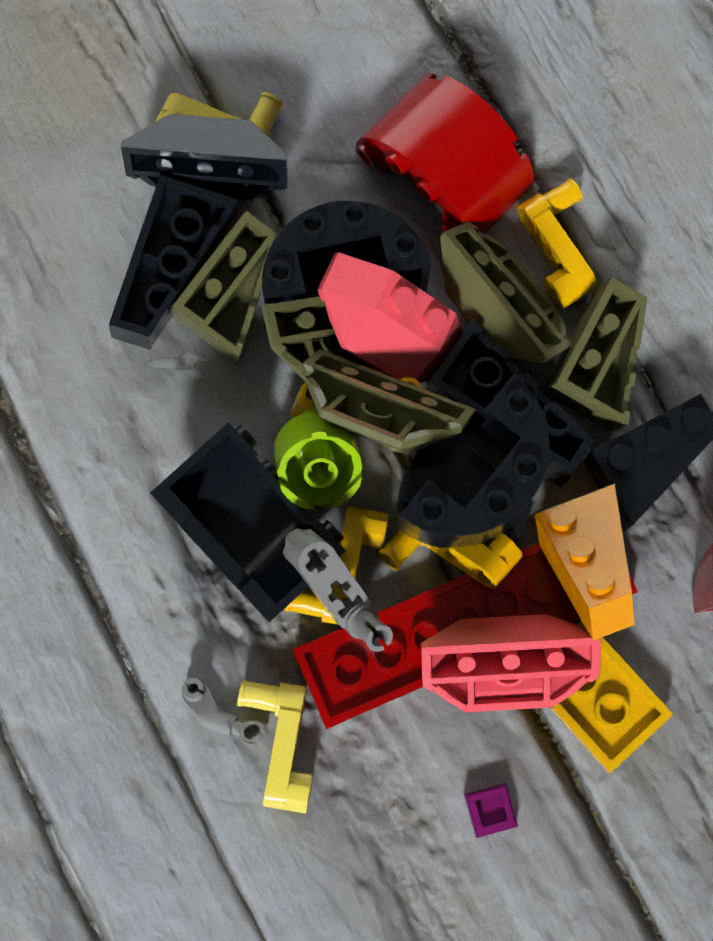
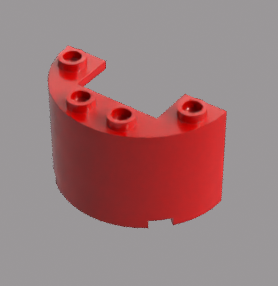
[356,73,534,234]

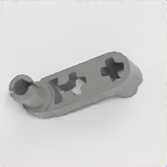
[283,528,393,652]

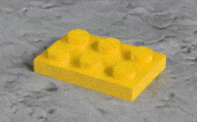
[550,620,674,773]

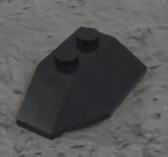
[121,114,288,200]

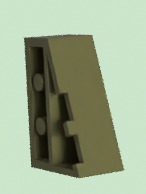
[172,211,278,365]
[542,277,648,432]

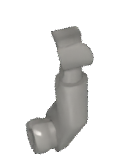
[181,677,267,748]

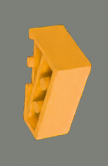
[535,484,635,641]

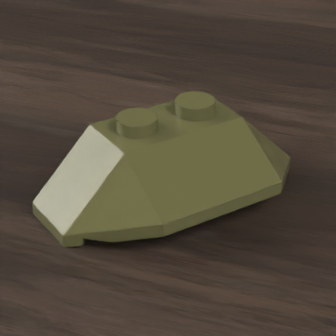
[440,221,572,364]
[261,297,380,382]
[301,349,476,454]

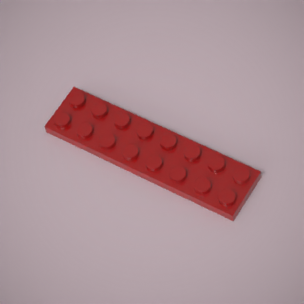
[293,543,638,729]

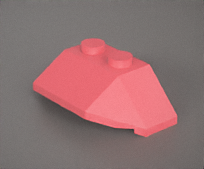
[317,252,463,383]
[421,614,601,712]

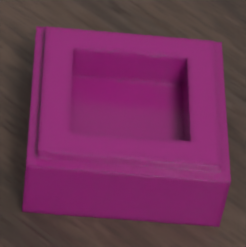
[464,783,518,838]

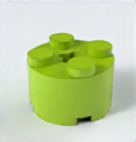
[273,408,362,509]

